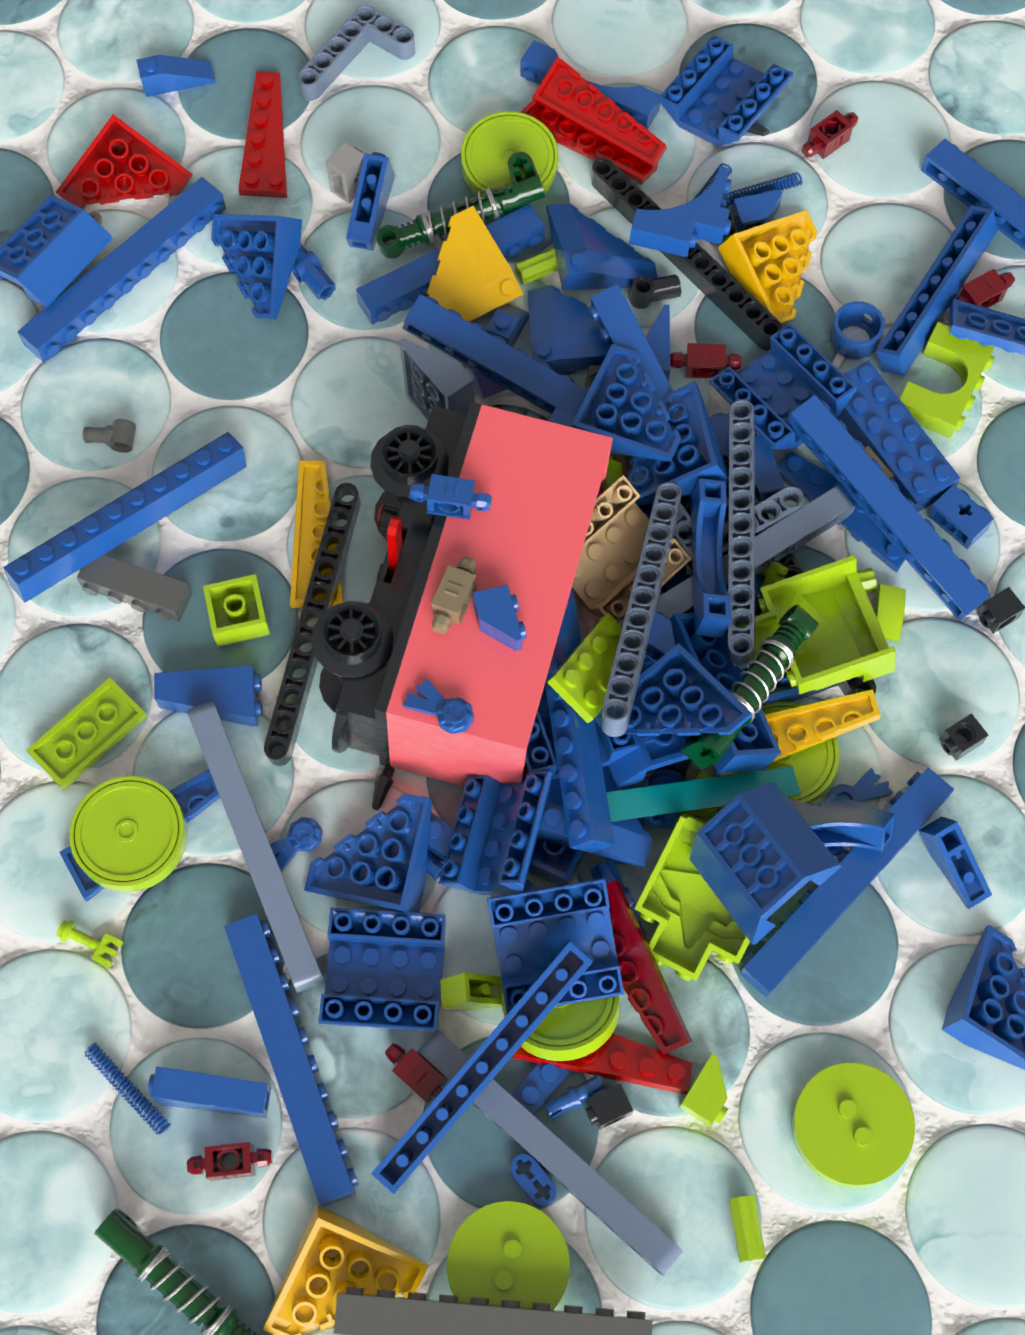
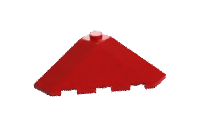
[55,114,193,208]

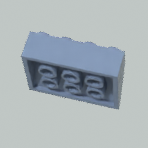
[400,339,476,421]

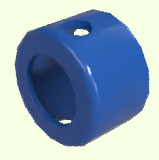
[830,301,885,359]

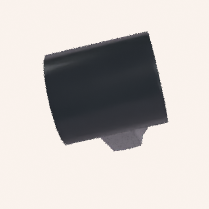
[630,274,682,309]

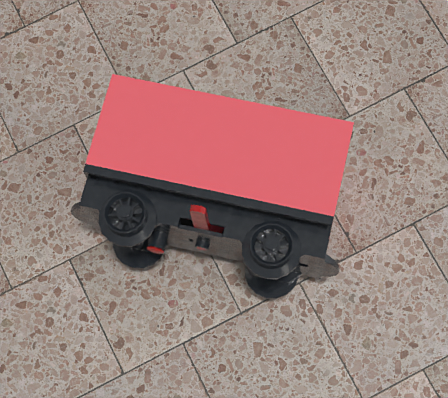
[311,402,613,787]

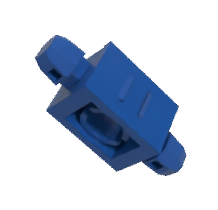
[409,474,492,520]

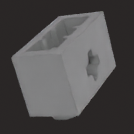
[326,142,364,204]

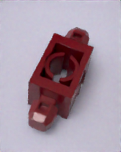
[802,110,859,159]
[955,269,1015,308]
[670,343,742,379]
[385,1043,447,1103]
[187,1142,273,1181]

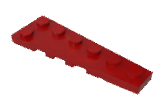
[532,57,667,169]
[238,71,288,198]

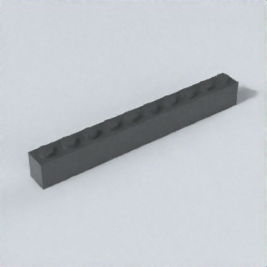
[334,1287,653,1335]

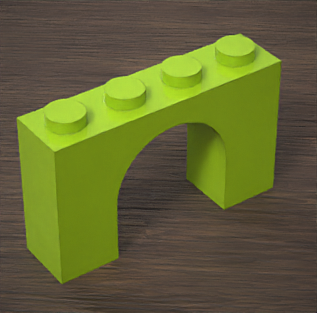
[900,322,995,439]

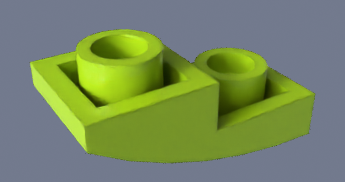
[873,584,906,642]

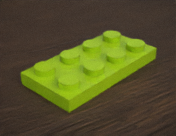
[547,612,647,723]
[26,677,148,791]

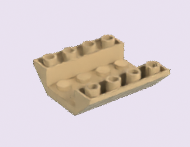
[572,475,691,622]

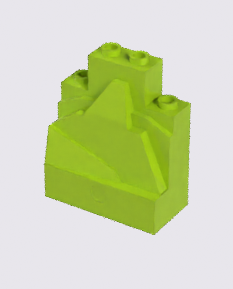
[738,555,896,695]
[634,812,750,981]

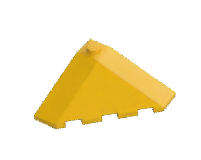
[426,206,524,322]
[718,210,817,324]
[263,1205,429,1335]

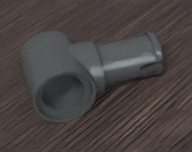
[83,419,136,453]

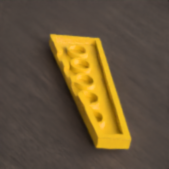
[290,460,344,608]
[720,689,880,776]

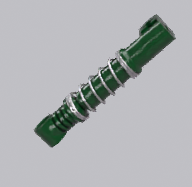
[376,152,545,259]
[679,604,819,769]
[94,1208,259,1335]

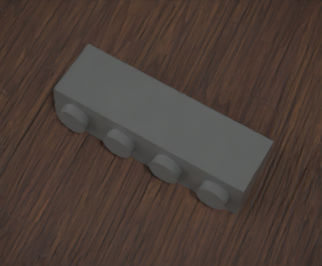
[77,555,192,622]

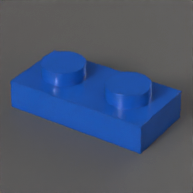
[511,1064,570,1115]

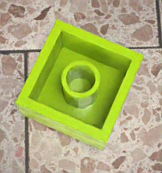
[203,574,270,647]

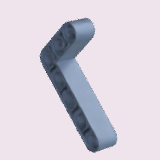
[298,5,415,101]
[673,487,803,571]

